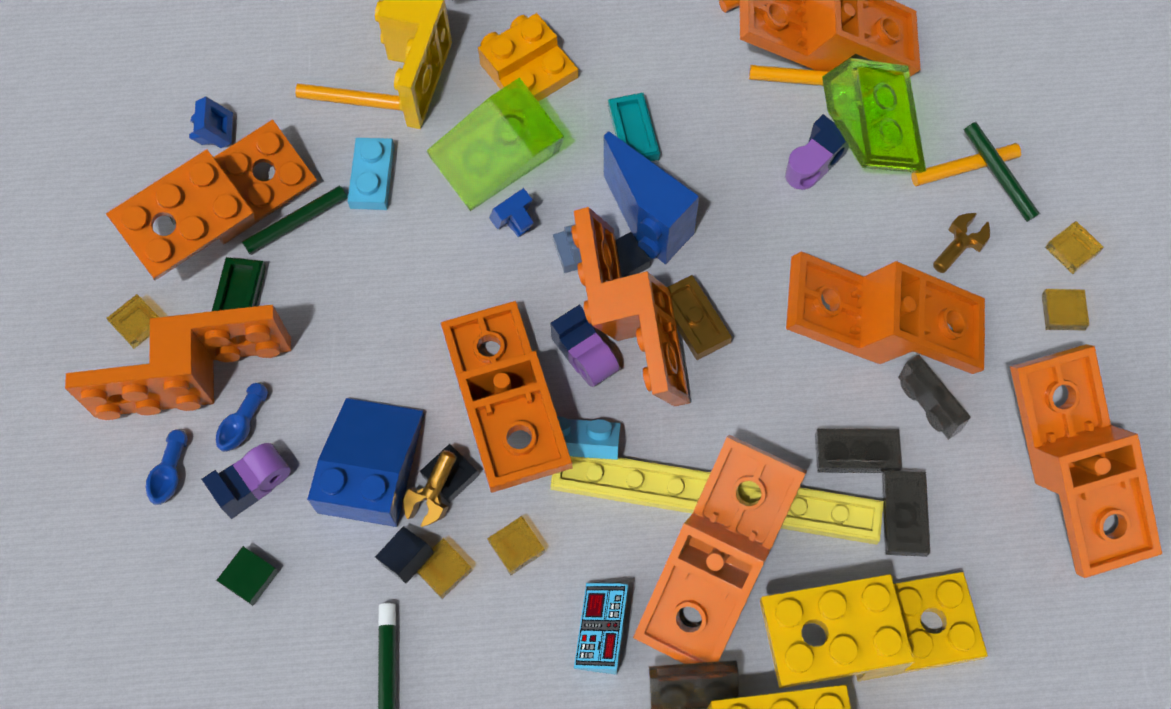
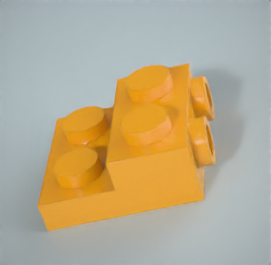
[478,13,579,113]

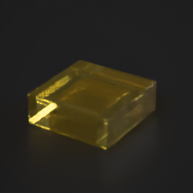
[1045,221,1104,274]
[1042,289,1089,331]
[106,294,159,349]
[487,516,545,576]
[416,538,473,599]

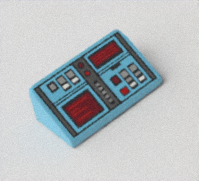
[574,583,628,675]

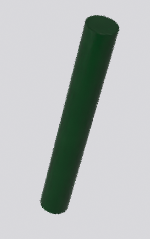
[964,121,1040,222]
[242,185,347,255]

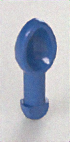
[215,383,268,452]
[145,429,188,505]

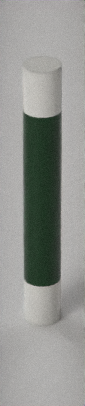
[378,603,396,709]

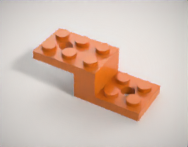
[740,0,921,77]
[106,119,317,281]
[571,207,690,407]
[786,251,985,374]
[440,301,573,493]
[65,304,291,420]
[1010,344,1162,578]
[633,435,807,677]

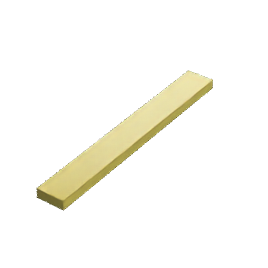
[550,456,884,545]

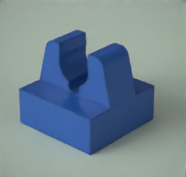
[189,96,233,148]
[489,188,534,237]

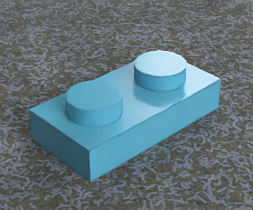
[347,137,394,210]
[557,416,620,460]

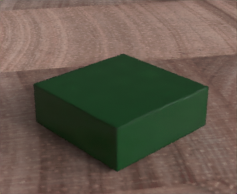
[216,546,279,606]

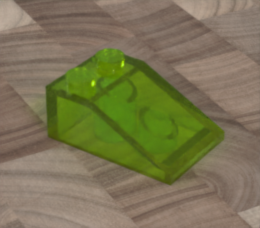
[822,58,926,173]
[427,77,564,211]

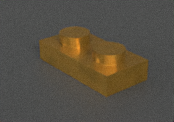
[667,275,732,360]

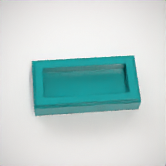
[608,93,660,162]

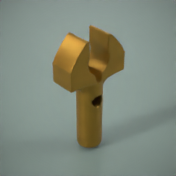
[933,213,990,273]
[403,450,456,527]

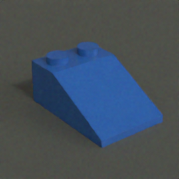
[604,131,699,265]
[307,398,424,527]

